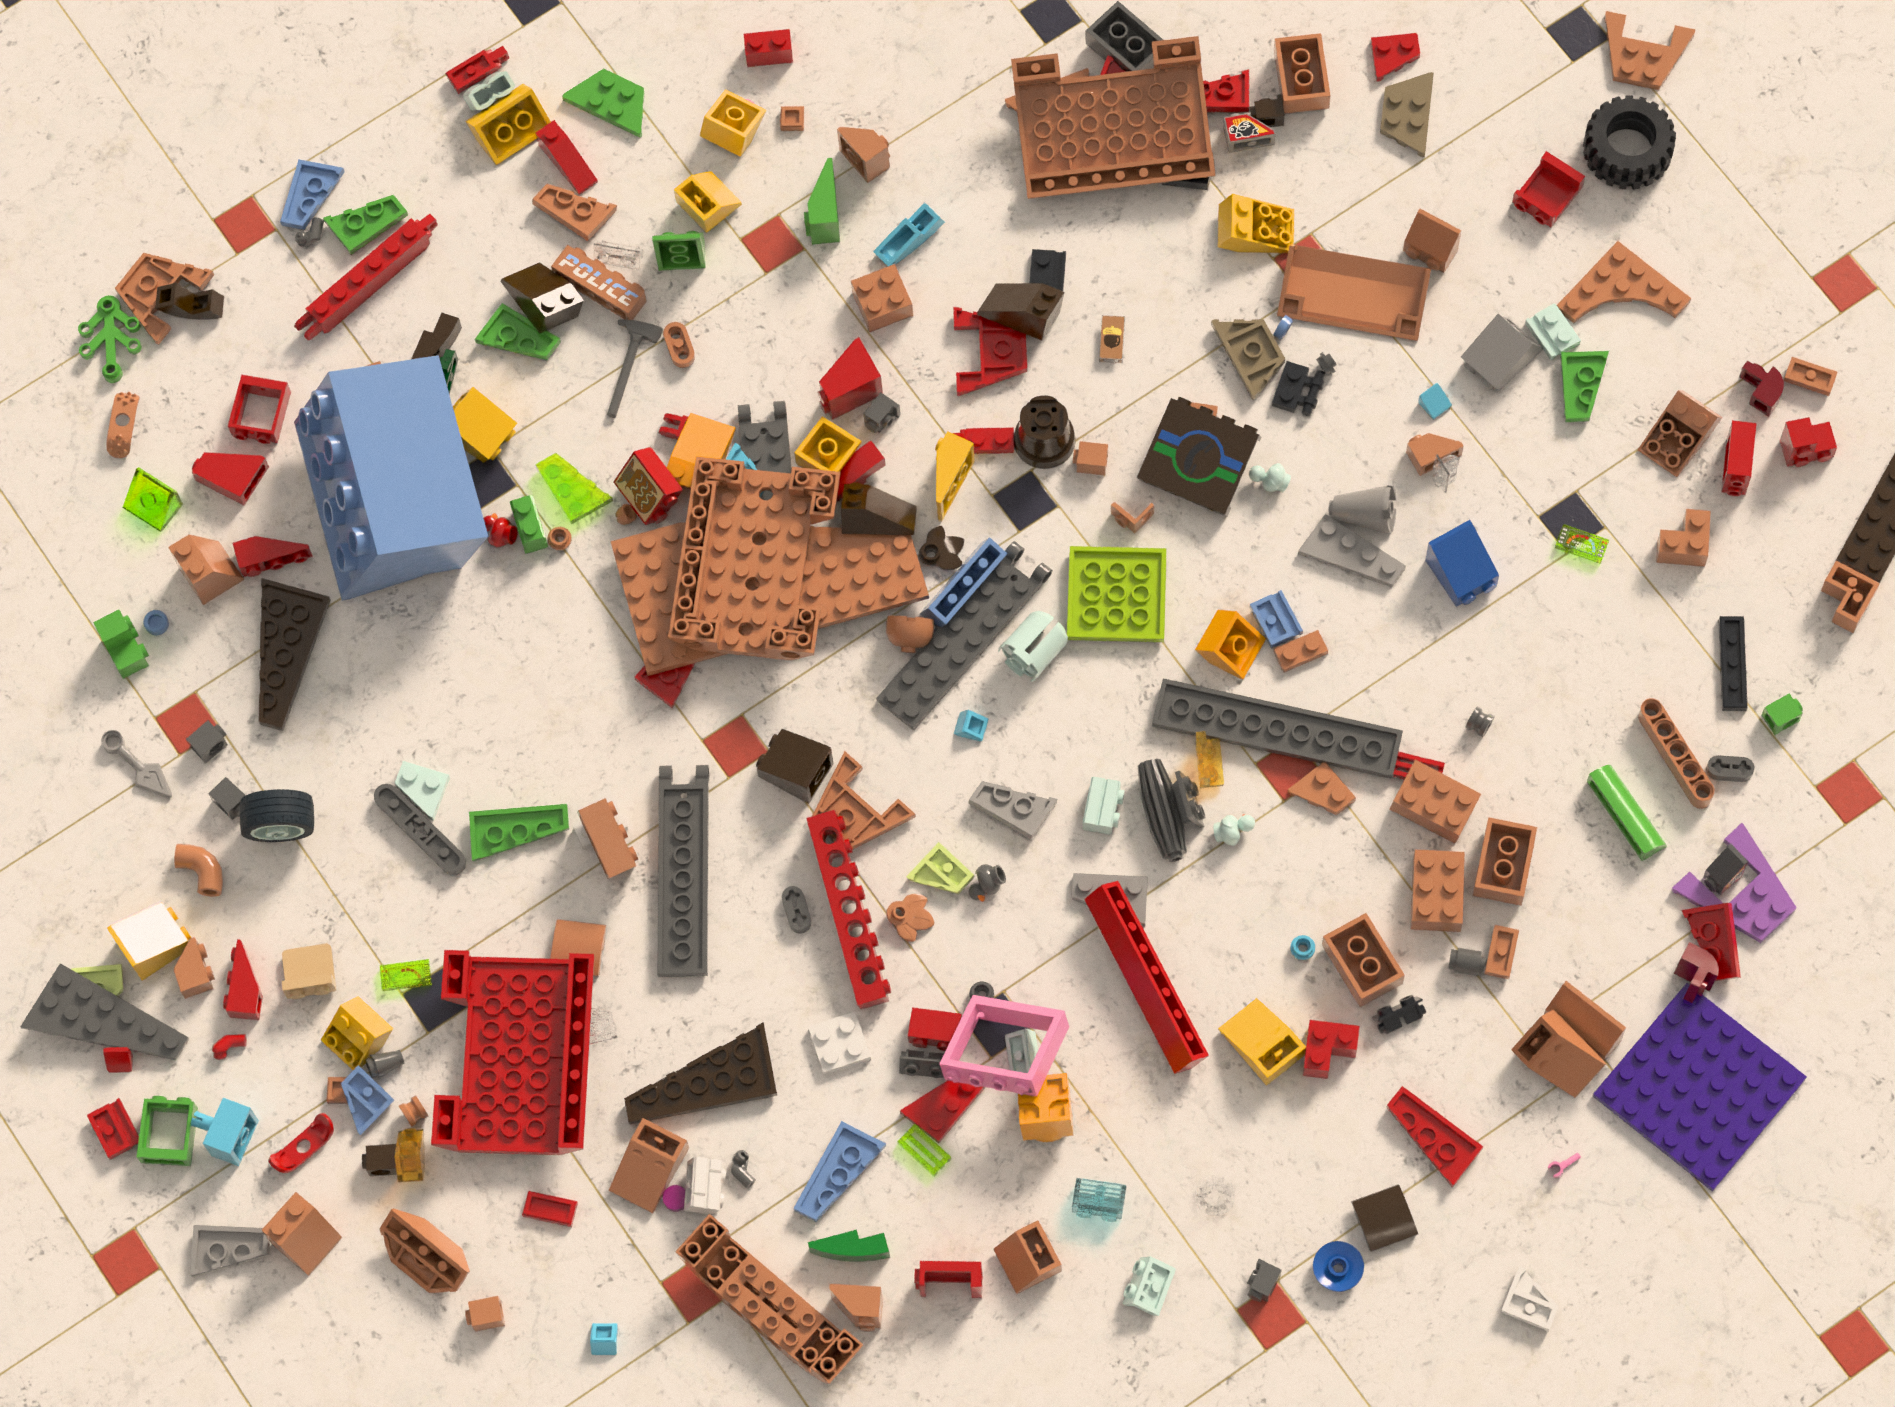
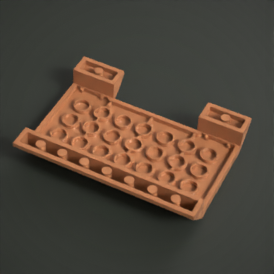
[1011,36,1215,199]

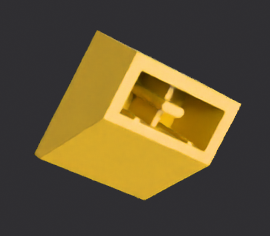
[674,171,742,233]
[321,996,393,1070]

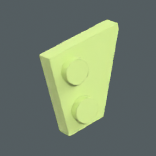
[906,842,975,895]

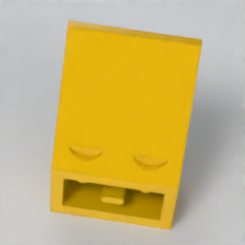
[1218,194,1294,253]
[1218,998,1306,1086]

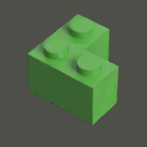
[93,609,149,679]

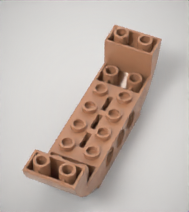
[675,1214,863,1384]

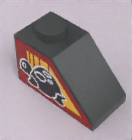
[1703,844,1748,895]

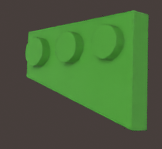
[475,303,561,360]

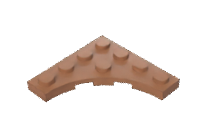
[1557,241,1691,323]

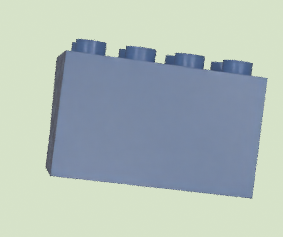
[294,355,488,601]

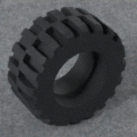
[1583,95,1676,190]

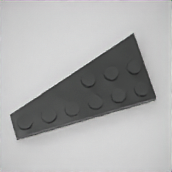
[20,963,189,1060]

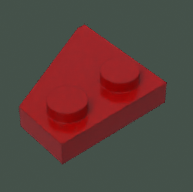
[1371,33,1420,82]

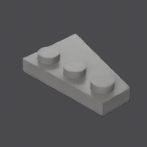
[968,781,1058,840]
[1072,873,1148,927]
[190,1225,270,1276]

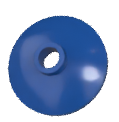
[1313,1241,1364,1292]

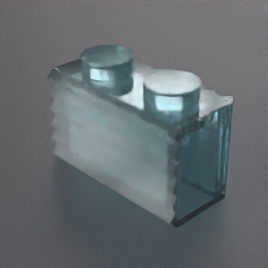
[1072,1178,1127,1222]

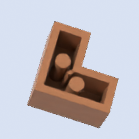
[1656,509,1711,567]
[1821,561,1880,633]

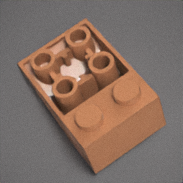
[1638,390,1723,477]
[1511,1009,1606,1098]
[609,1118,689,1213]

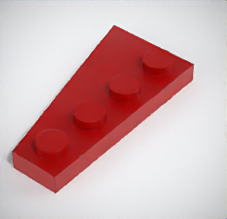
[1387,1086,1483,1188]

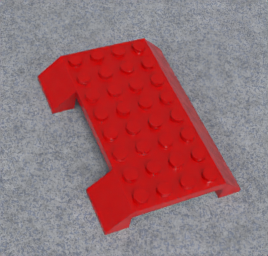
[431,950,595,1155]

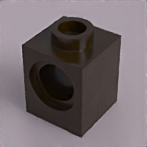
[362,1144,400,1177]

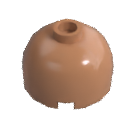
[886,616,935,653]

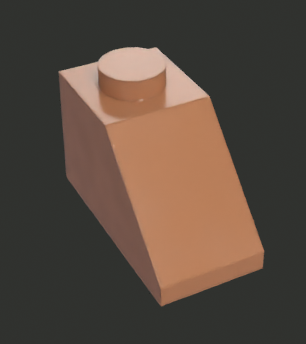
[1406,433,1464,476]

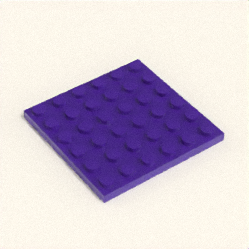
[1592,983,1807,1192]

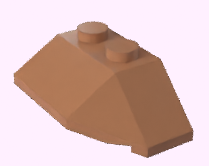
[379,1208,470,1293]

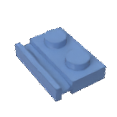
[1249,590,1303,648]

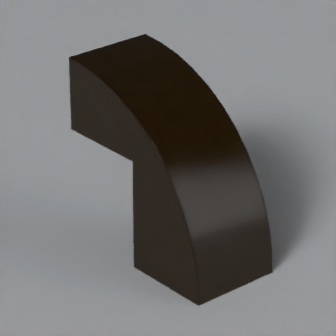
[155,283,224,320]

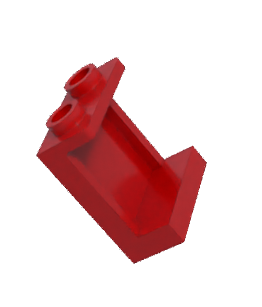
[1512,151,1585,228]
[914,1261,983,1298]

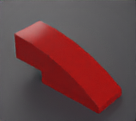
[836,441,886,503]

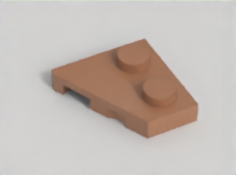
[1287,762,1356,815]

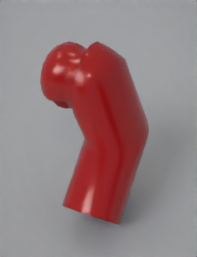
[212,1034,247,1060]

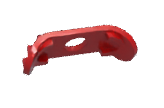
[268,1113,334,1173]

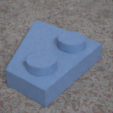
[341,1065,394,1135]

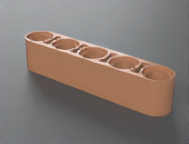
[1638,698,1714,809]

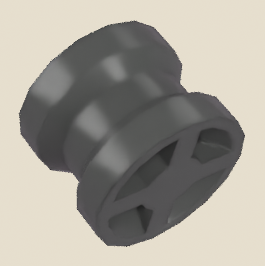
[1465,706,1495,737]

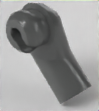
[295,218,324,247]
[731,1150,756,1189]

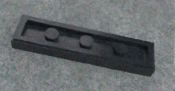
[1718,616,1748,711]

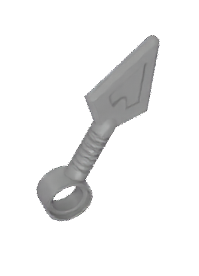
[101,730,172,798]

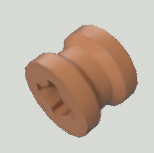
[399,1095,429,1127]

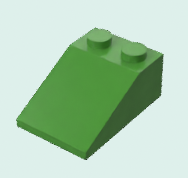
[804,158,840,245]
[652,231,706,271]

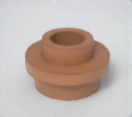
[547,527,572,550]

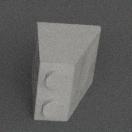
[1461,313,1543,390]

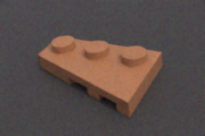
[532,184,617,241]

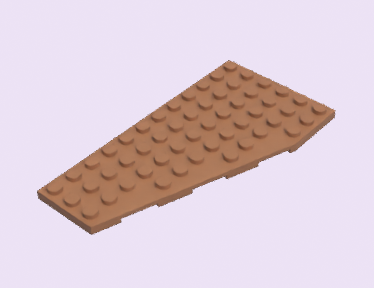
[610,522,929,676]

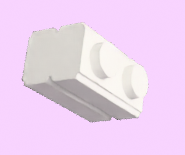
[684,1157,726,1215]

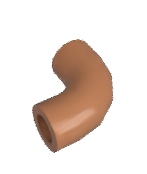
[174,844,223,897]

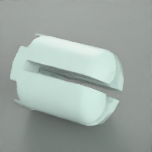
[998,611,1068,682]

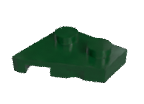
[440,349,458,395]

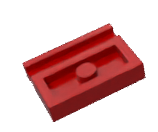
[87,1098,139,1160]

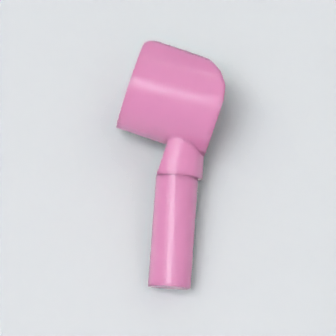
[1548,1153,1581,1178]

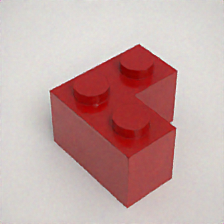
[1780,417,1837,467]
[1303,1020,1360,1079]

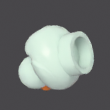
[1249,463,1291,493]
[1213,814,1255,846]

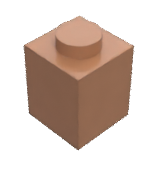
[1073,441,1108,476]
[465,1296,505,1332]

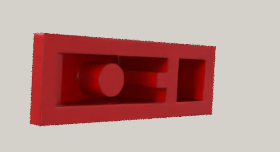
[535,120,598,195]

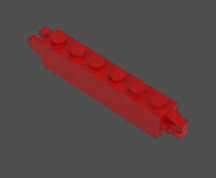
[294,214,438,341]

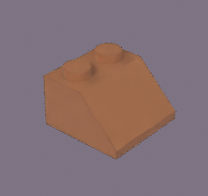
[837,127,890,183]
[1403,209,1461,273]
[829,1284,883,1332]

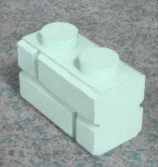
[1083,776,1125,835]

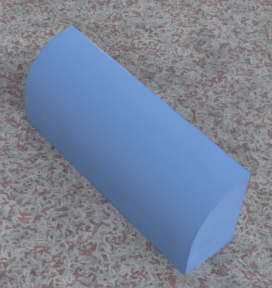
[920,537,1008,627]

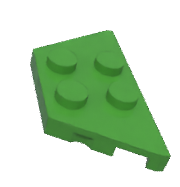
[562,68,645,138]

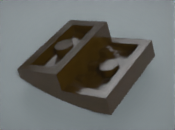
[1351,1184,1418,1252]

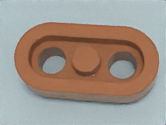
[663,322,695,368]

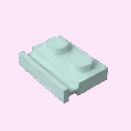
[1525,303,1581,360]

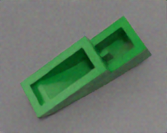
[807,1229,890,1262]

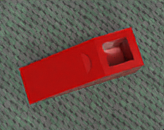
[232,536,313,577]
[223,939,263,1020]

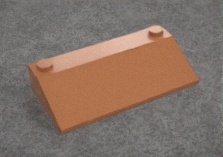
[1277,244,1431,341]

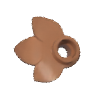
[886,894,935,942]

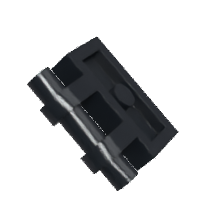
[1272,361,1325,416]

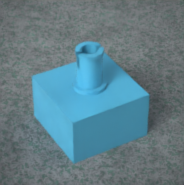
[191,1098,259,1166]

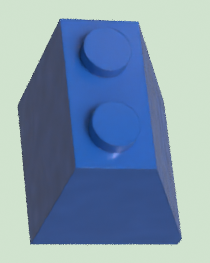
[1425,519,1499,607]

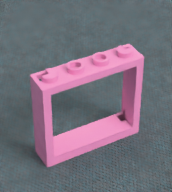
[940,995,1069,1096]

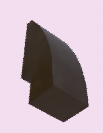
[411,312,462,359]

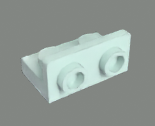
[1123,1256,1176,1316]

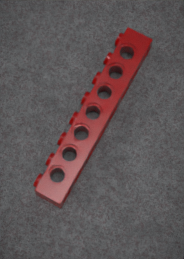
[806,810,892,1010]

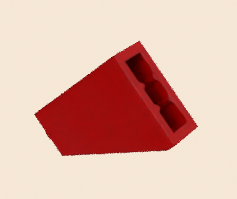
[192,452,269,506]

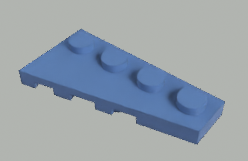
[793,1121,886,1222]

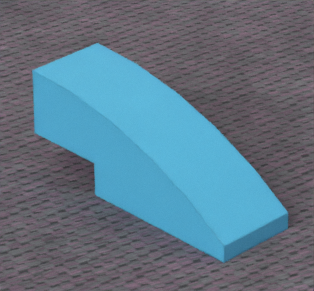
[873,202,945,266]

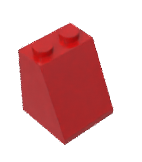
[817,337,883,420]

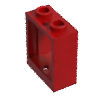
[228,374,291,444]
[1721,420,1757,496]

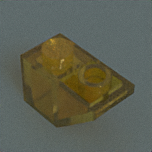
[394,1128,425,1182]

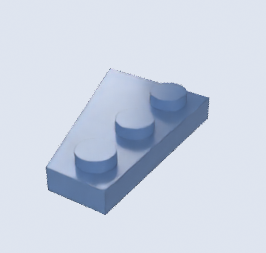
[280,159,345,230]

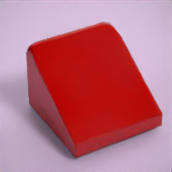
[103,1047,133,1073]

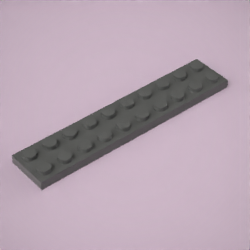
[1152,678,1403,779]

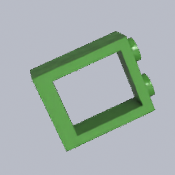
[137,1096,198,1166]

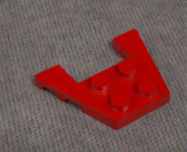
[953,307,1028,396]

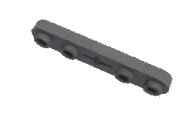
[374,784,466,875]

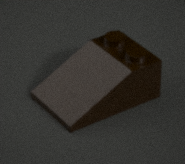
[500,262,584,334]
[977,283,1065,341]
[841,482,917,535]

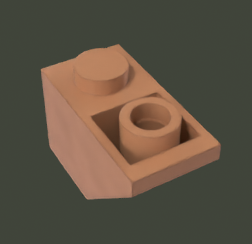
[174,937,215,999]

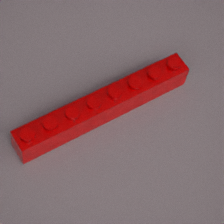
[1084,881,1209,1074]

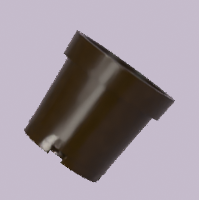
[1014,395,1076,469]

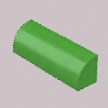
[1587,765,1667,861]

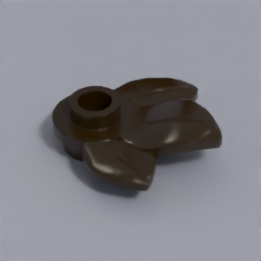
[919,526,964,570]

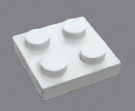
[808,1011,871,1075]

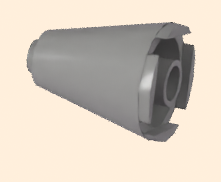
[1328,485,1396,534]

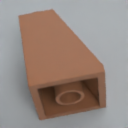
[168,534,244,605]
[262,1192,342,1276]

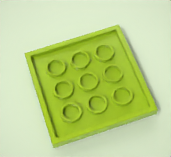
[1067,546,1167,642]

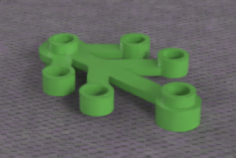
[78,295,142,383]

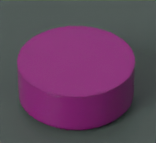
[663,1185,685,1212]

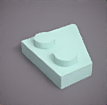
[395,761,450,820]

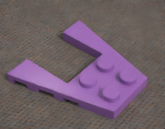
[1671,823,1797,943]

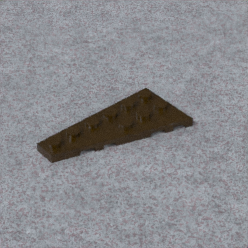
[258,578,331,731]
[624,1022,778,1125]

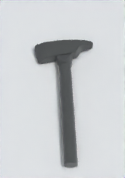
[607,319,663,418]

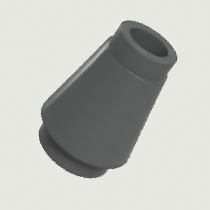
[365,1050,405,1078]

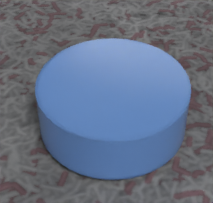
[1273,315,1293,339]
[143,610,169,636]

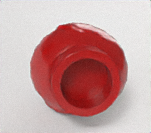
[483,513,518,547]

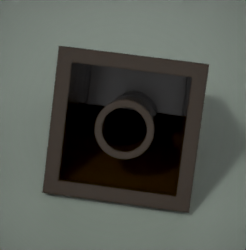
[756,729,834,804]

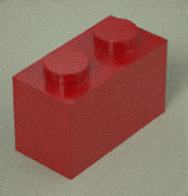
[743,29,793,67]
[908,1007,962,1051]

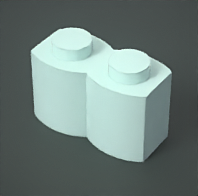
[463,71,516,110]

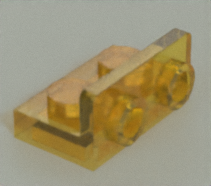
[1195,731,1224,788]

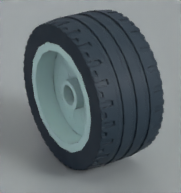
[239,789,315,842]

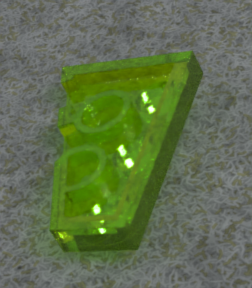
[535,453,613,524]

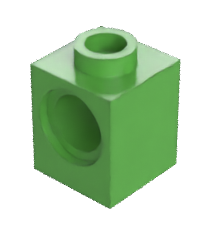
[1761,693,1803,735]

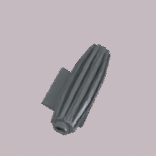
[1137,758,1206,862]

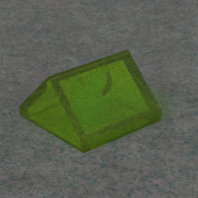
[122,467,183,532]

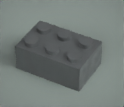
[1085,1,1163,72]

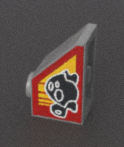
[1223,113,1276,153]

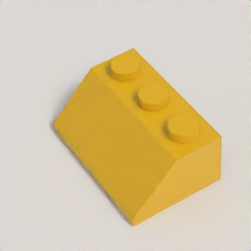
[465,84,551,165]

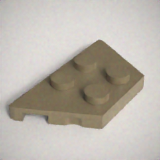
[1380,72,1434,157]
[1211,319,1285,400]

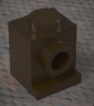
[1249,94,1285,127]

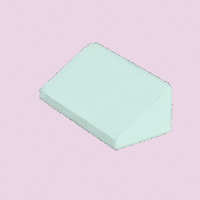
[1005,1029,1038,1073]

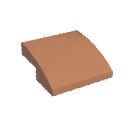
[550,919,606,976]

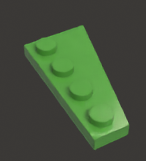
[469,804,570,862]

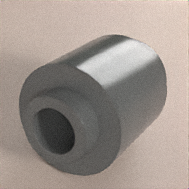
[1448,948,1486,976]

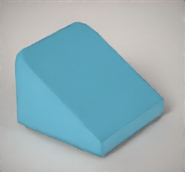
[1418,383,1452,420]
[954,710,989,742]
[590,1323,618,1355]

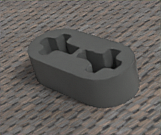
[1706,755,1755,782]
[782,886,811,934]

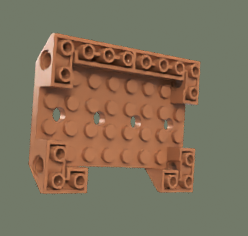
[668,456,840,661]

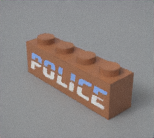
[551,245,647,320]

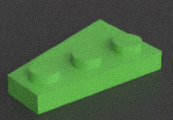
[323,194,408,255]
[1560,351,1609,422]

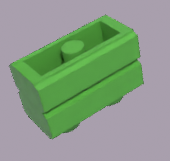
[510,495,548,554]

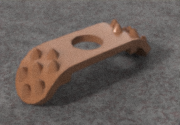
[106,392,140,458]

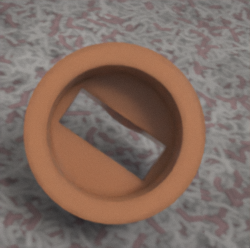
[615,504,637,525]

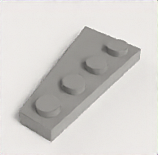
[1298,514,1406,588]

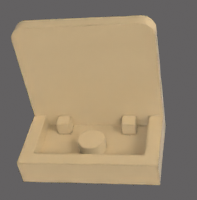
[282,943,337,999]

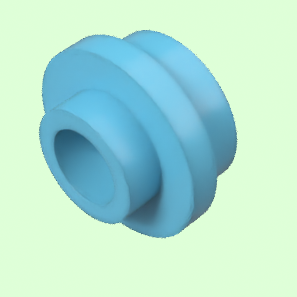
[1290,935,1315,960]

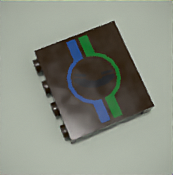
[1137,397,1262,517]

